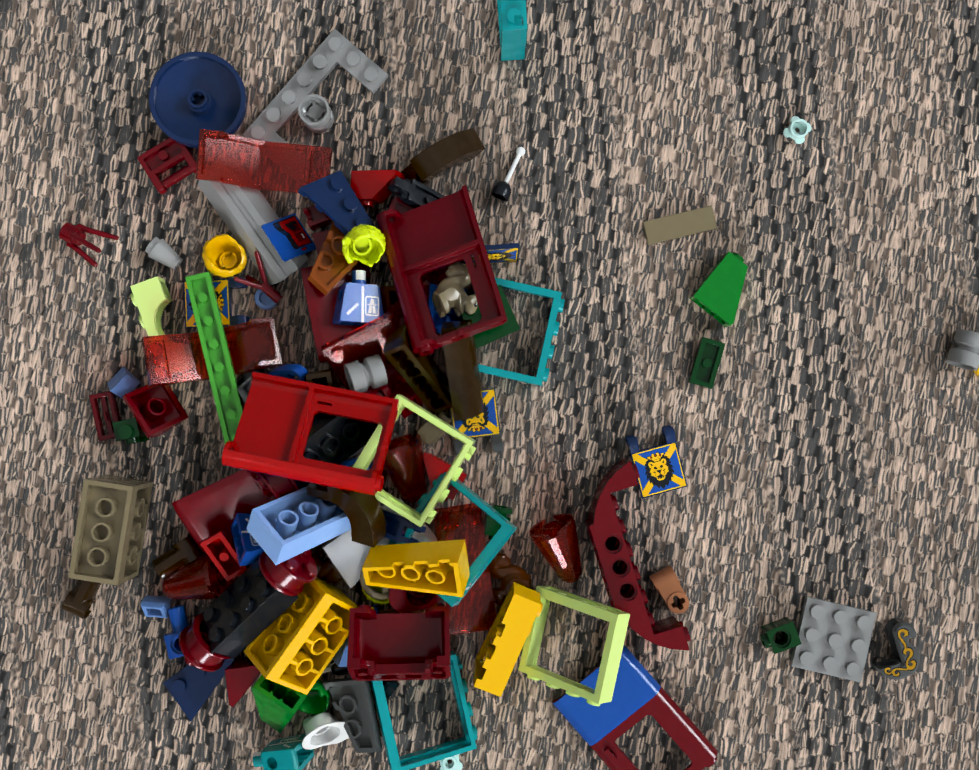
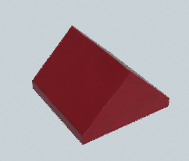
[122,378,189,438]
[225,657,260,707]

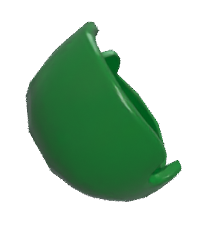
[298,680,330,714]

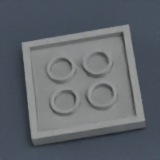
[790,596,877,683]

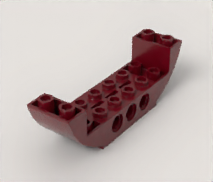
[585,459,691,650]

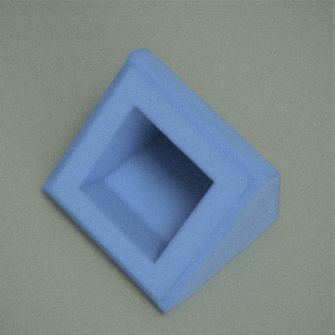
[107,366,141,399]
[140,595,171,618]

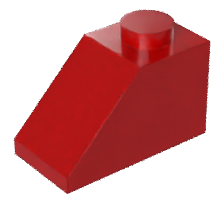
[351,170,405,208]
[423,451,467,501]
[200,530,250,582]

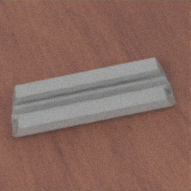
[198,158,308,286]

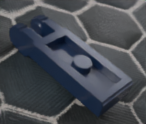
[382,509,426,543]

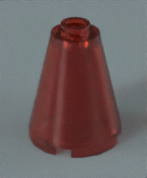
[384,434,426,502]
[529,513,583,583]
[162,555,233,600]

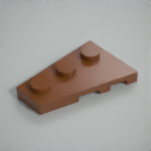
[307,221,360,296]

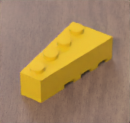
[362,539,470,597]
[474,582,543,697]

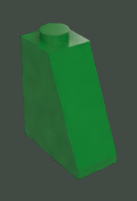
[689,252,748,327]
[252,675,307,733]

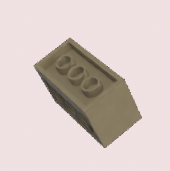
[68,475,153,586]

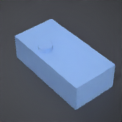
[247,487,351,565]

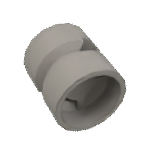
[298,94,334,133]
[945,329,979,371]
[344,354,388,392]

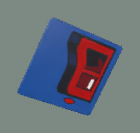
[261,213,316,262]

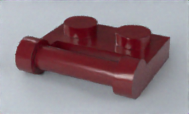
[137,138,202,195]

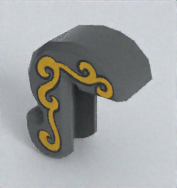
[872,618,920,680]

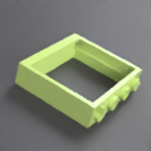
[353,394,476,527]
[518,586,630,706]

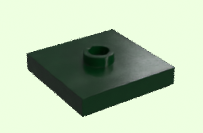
[461,285,520,349]

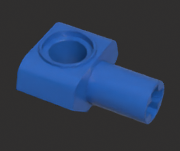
[163,605,189,659]

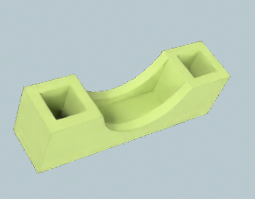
[130,276,196,376]

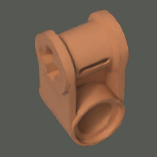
[649,565,689,614]

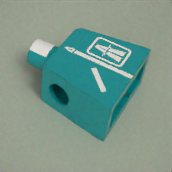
[253,733,314,770]

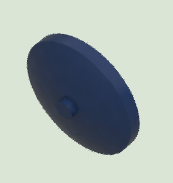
[149,52,247,148]

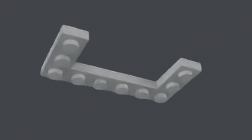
[243,28,389,182]

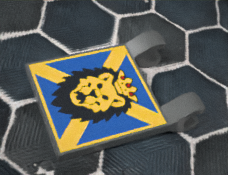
[450,388,503,456]

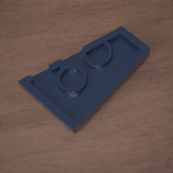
[298,170,375,235]
[163,657,236,721]

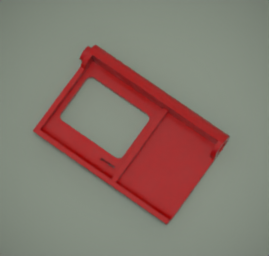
[222,372,399,496]

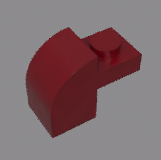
[385,365,423,419]

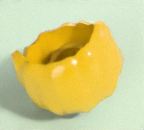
[202,234,248,278]

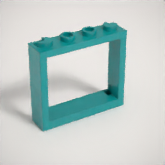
[497,0,528,61]
[474,277,565,386]
[389,472,517,607]
[371,650,478,770]

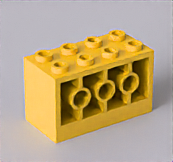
[244,577,357,695]

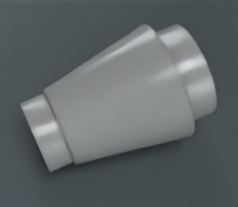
[145,237,183,270]

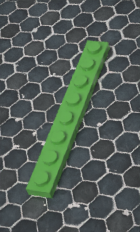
[185,271,243,444]

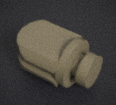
[418,411,452,444]

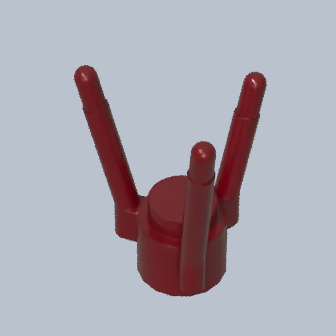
[59,222,119,267]

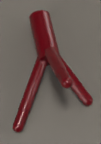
[233,251,283,304]

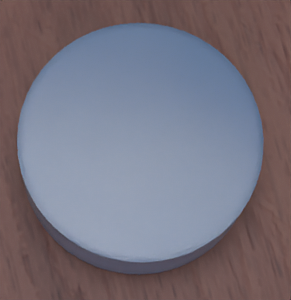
[254,288,278,310]

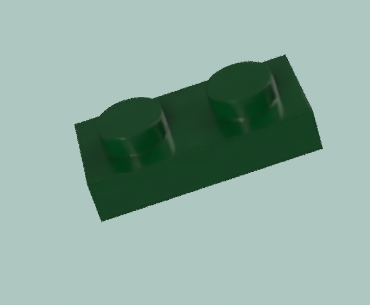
[688,337,725,389]

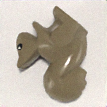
[432,262,478,318]

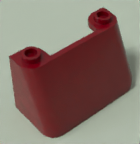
[301,262,384,364]
[171,469,270,553]
[347,603,451,681]

